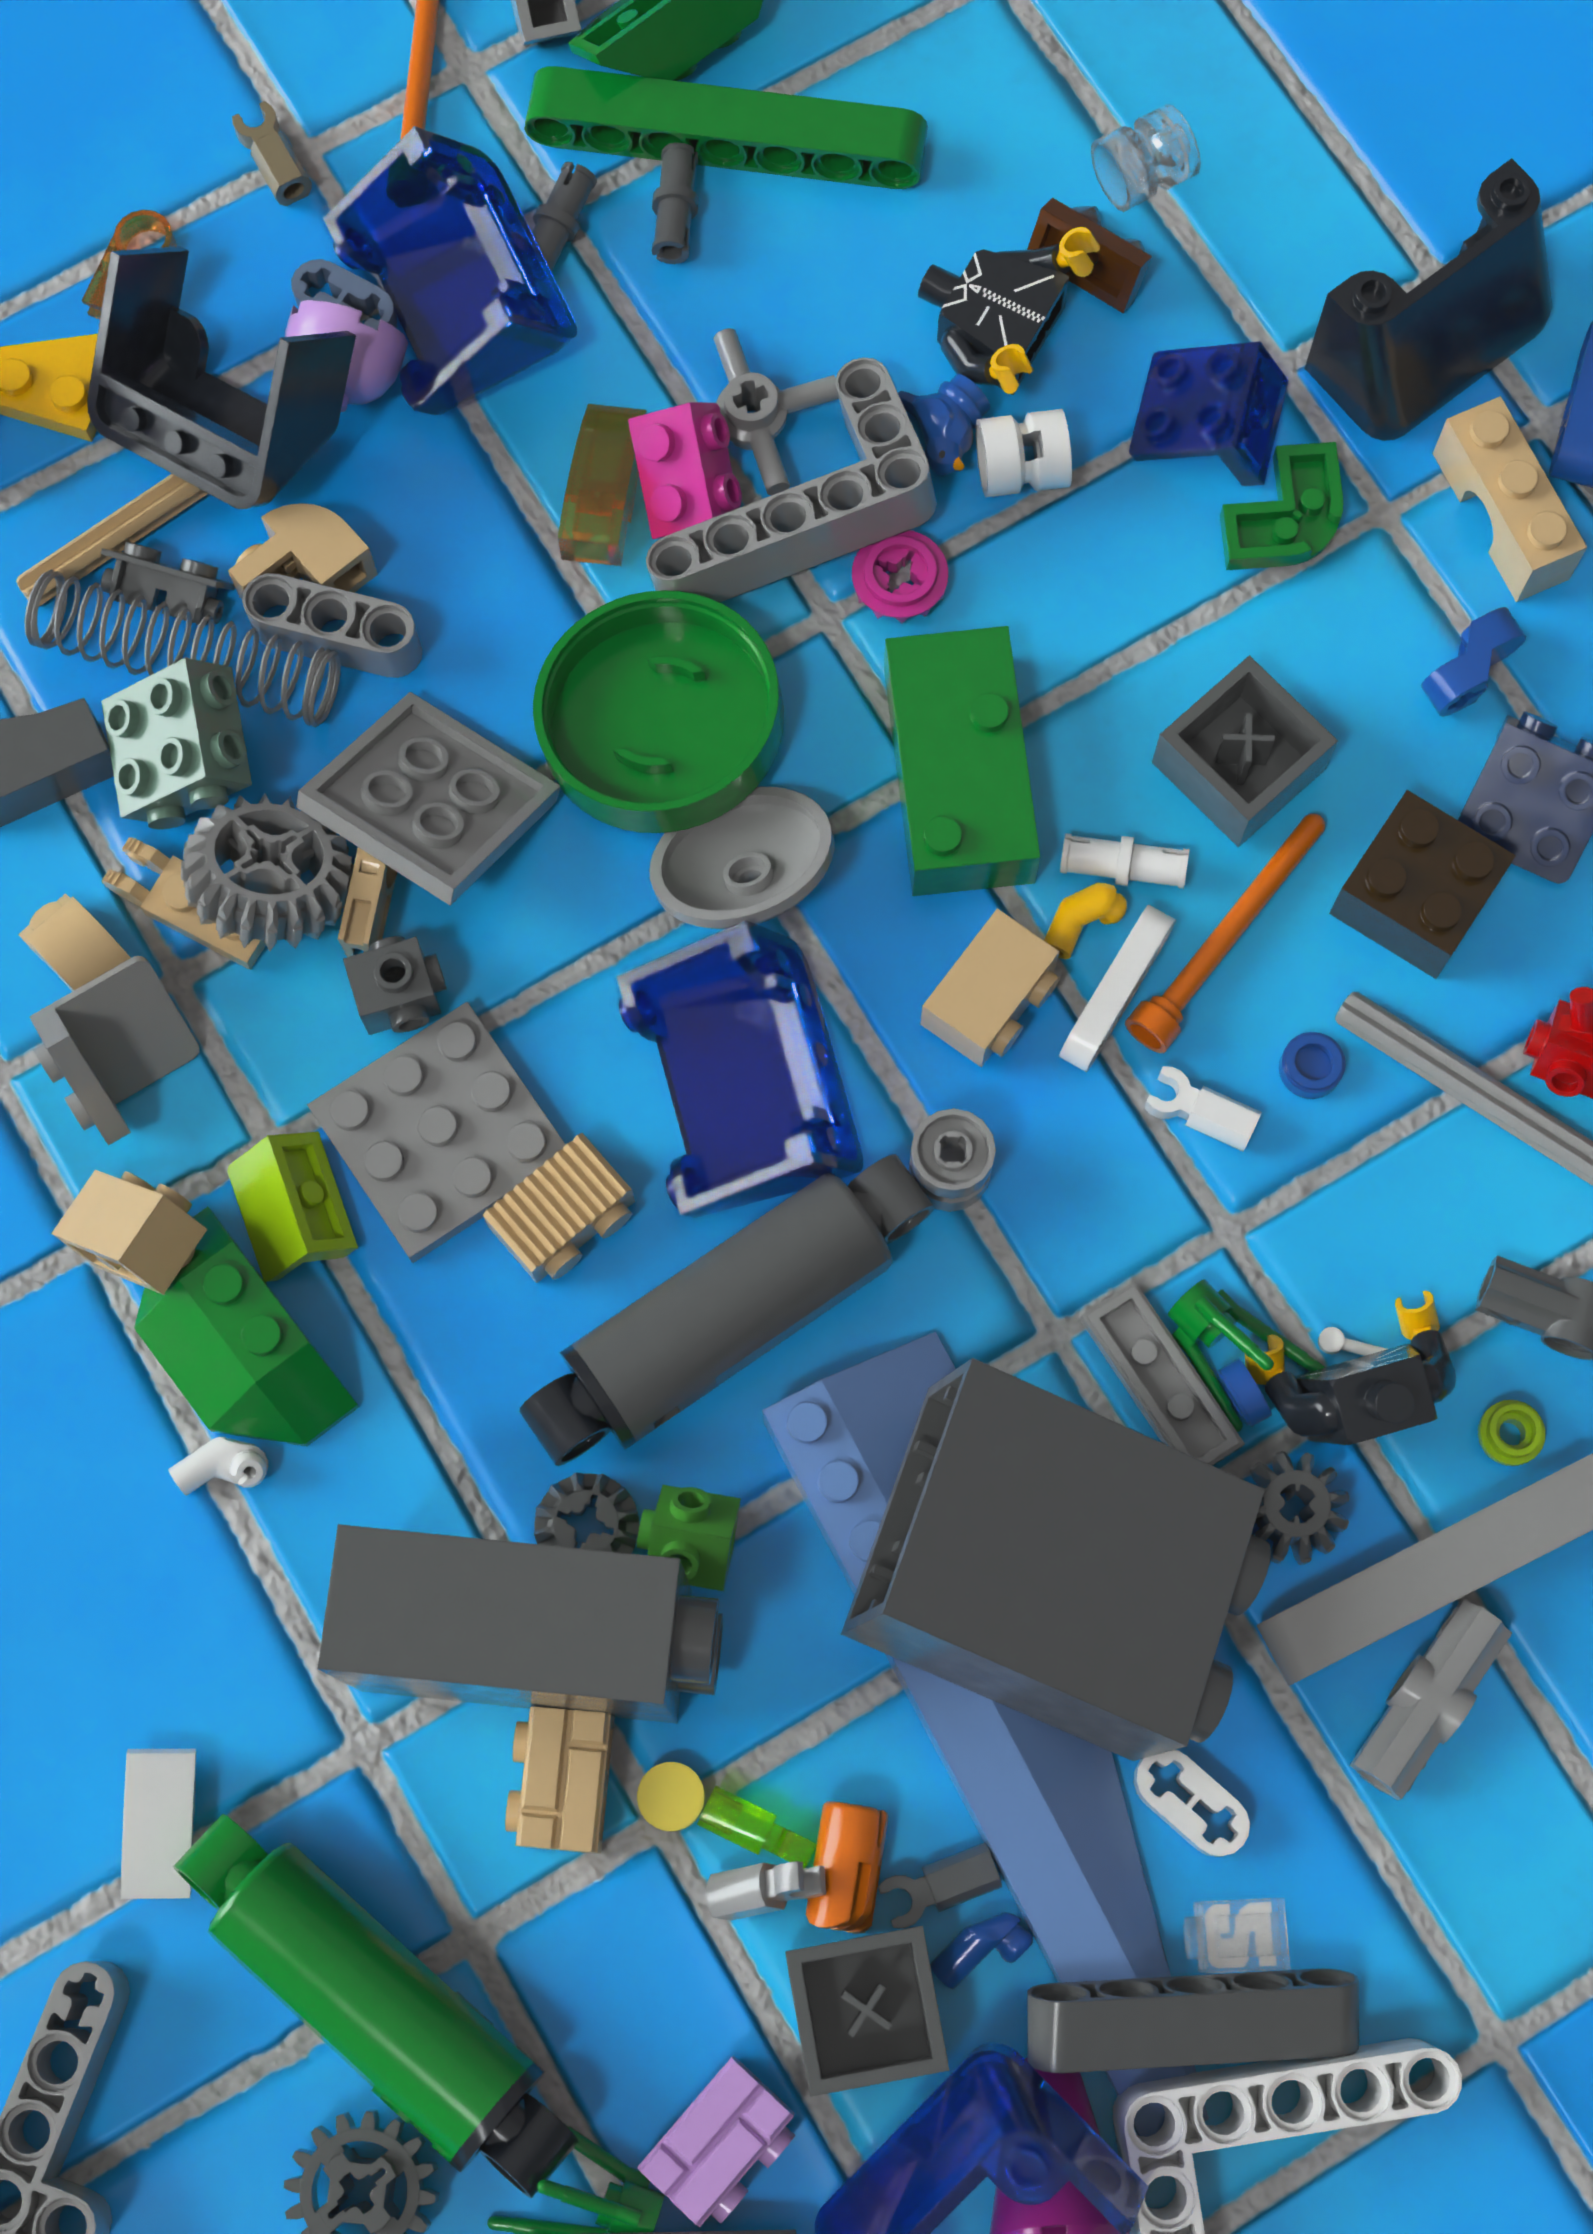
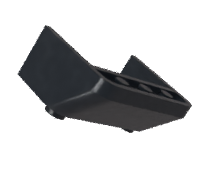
[87,246,356,509]

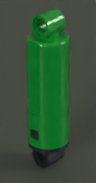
[173,1814,579,2199]

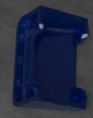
[323,126,577,415]
[616,920,863,1218]

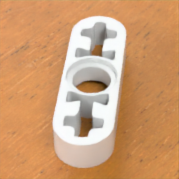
[1059,905,1176,1072]

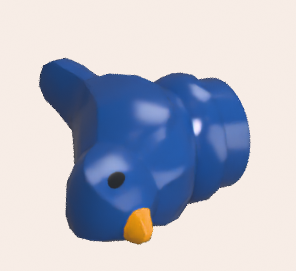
[898,374,991,476]

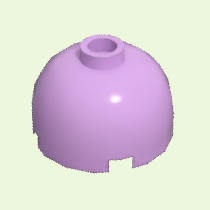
[285,300,408,412]

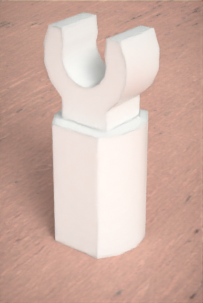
[1144,1066,1262,1152]

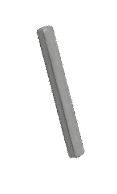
[1335,992,1593,1186]

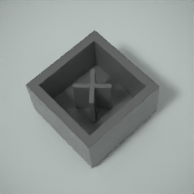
[1152,655,1338,847]
[785,1926,949,2097]

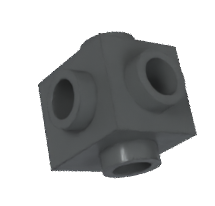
[343,936,447,1035]

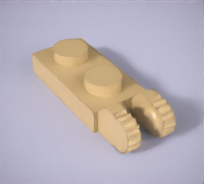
[102,837,266,970]

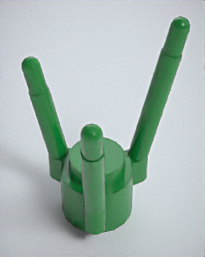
[1168,1279,1325,1432]
[487,2123,665,2234]

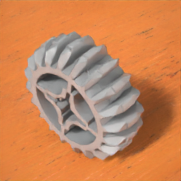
[181,793,354,951]

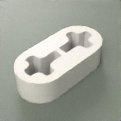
[1133,1749,1250,1857]

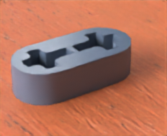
[291,259,397,330]

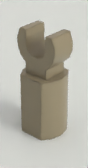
[232,101,312,206]

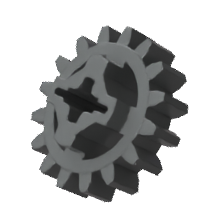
[284,2110,440,2234]

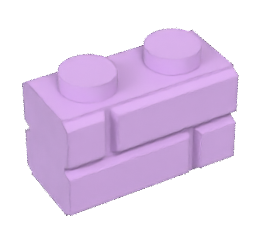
[637,2055,795,2228]

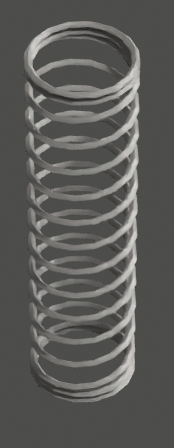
[24,569,341,728]

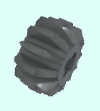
[1250,1451,1349,1565]

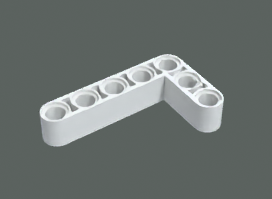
[1113,2038,1462,2234]

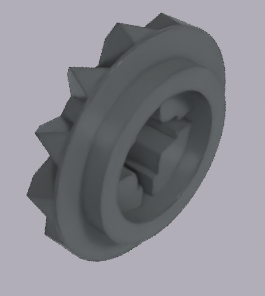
[534,1473,640,1554]

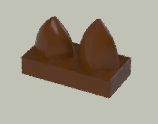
[1027,197,1152,313]

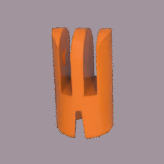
[805,1801,889,1934]

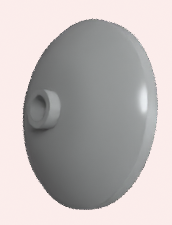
[649,787,835,929]

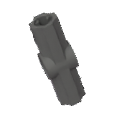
[1475,1255,1593,1360]

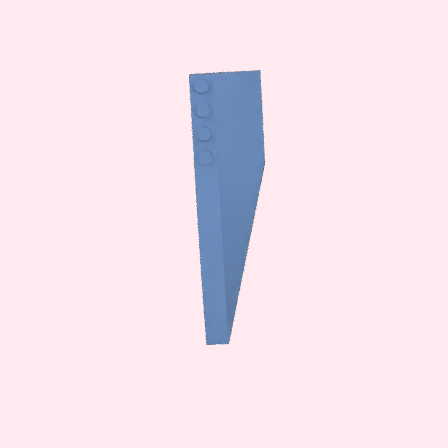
[762,1332,1209,2137]

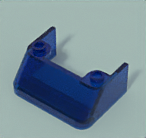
[815,2043,1149,2234]

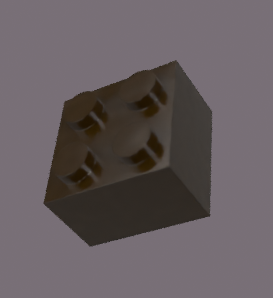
[1329,790,1516,979]

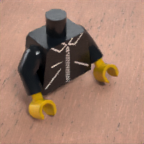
[918,227,1101,395]
[1245,1290,1456,1445]

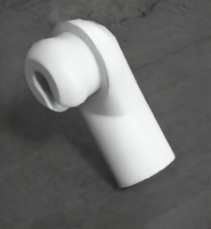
[168,1437,268,1496]

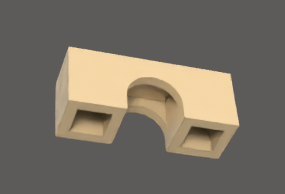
[1432,396,1587,602]

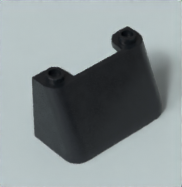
[1304,158,1552,441]

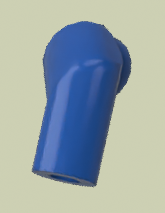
[930,1912,1033,1989]

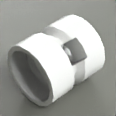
[976,409,1072,497]

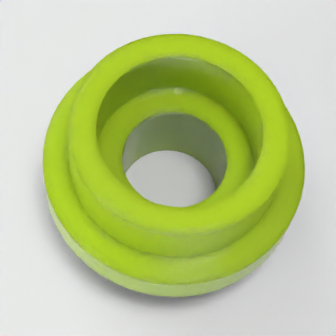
[1478,1400,1546,1466]

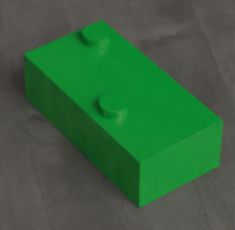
[884,626,1040,896]

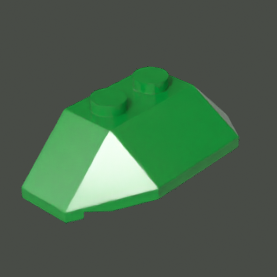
[568,0,763,81]
[134,1206,359,1447]

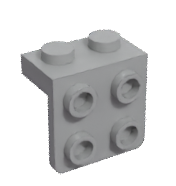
[29,956,199,1146]

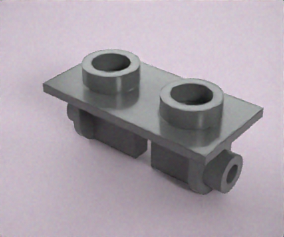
[101,542,235,626]

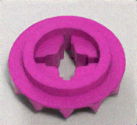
[852,530,948,624]

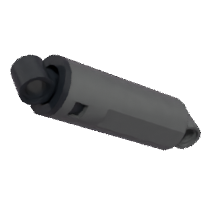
[519,1154,935,1466]

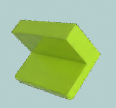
[227,1132,358,1282]

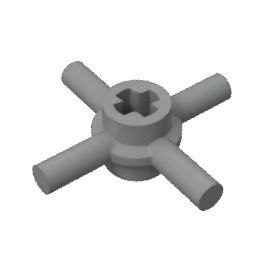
[713,328,839,495]

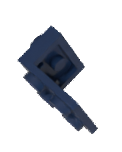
[1458,712,1593,884]

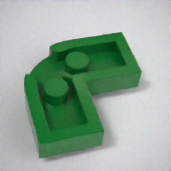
[1220,442,1344,570]

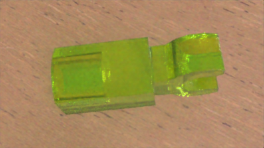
[697,1786,816,1869]

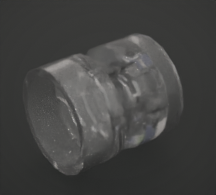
[1091,104,1201,212]

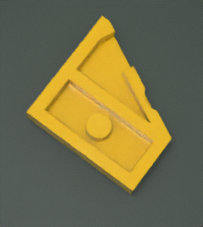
[0,334,98,442]

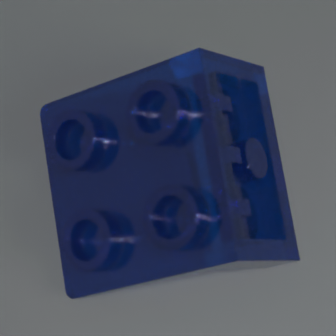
[1129,341,1289,486]

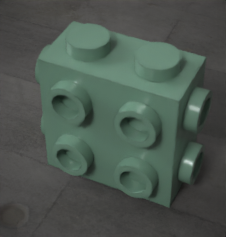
[101,657,252,829]

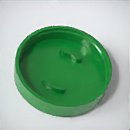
[533,590,784,833]

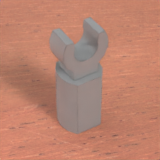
[706,1861,826,1921]

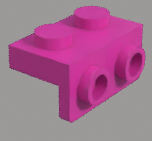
[628,402,742,539]

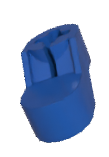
[1421,607,1526,717]

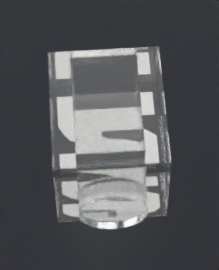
[1183,1898,1291,1973]

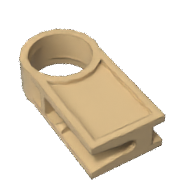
[338,847,397,957]

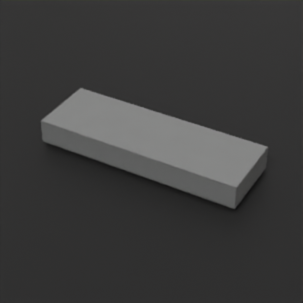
[1079,1281,1245,1466]

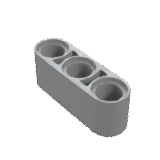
[242,573,422,678]

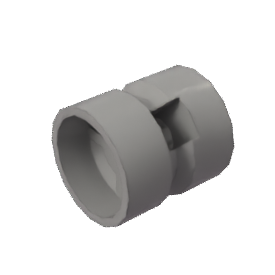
[908,1108,996,1212]

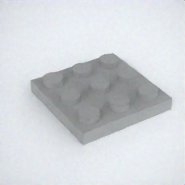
[296,692,560,906]
[307,1002,566,1263]

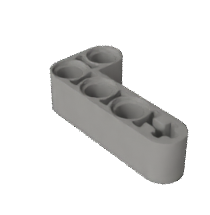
[0,1961,130,2234]

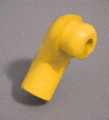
[1044,882,1127,959]

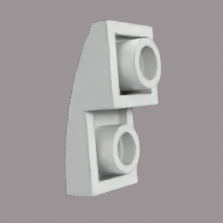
[121,1749,196,1899]

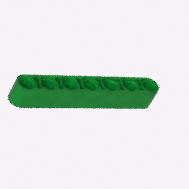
[524,66,928,189]

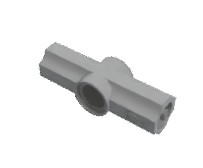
[1349,1599,1512,1800]

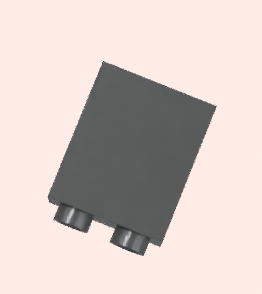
[841,1358,1271,1761]
[317,1524,723,1724]

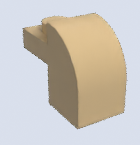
[228,503,378,599]
[18,893,131,992]

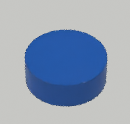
[1279,1032,1346,1099]
[1217,1359,1272,1427]

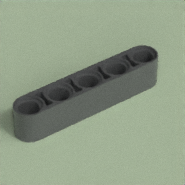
[1027,1969,1359,2073]

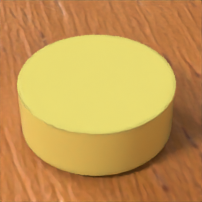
[637,1762,705,1832]

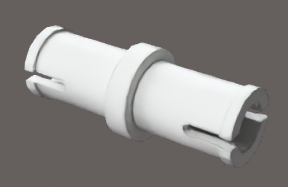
[1060,833,1190,889]

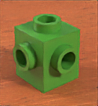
[637,1485,741,1591]

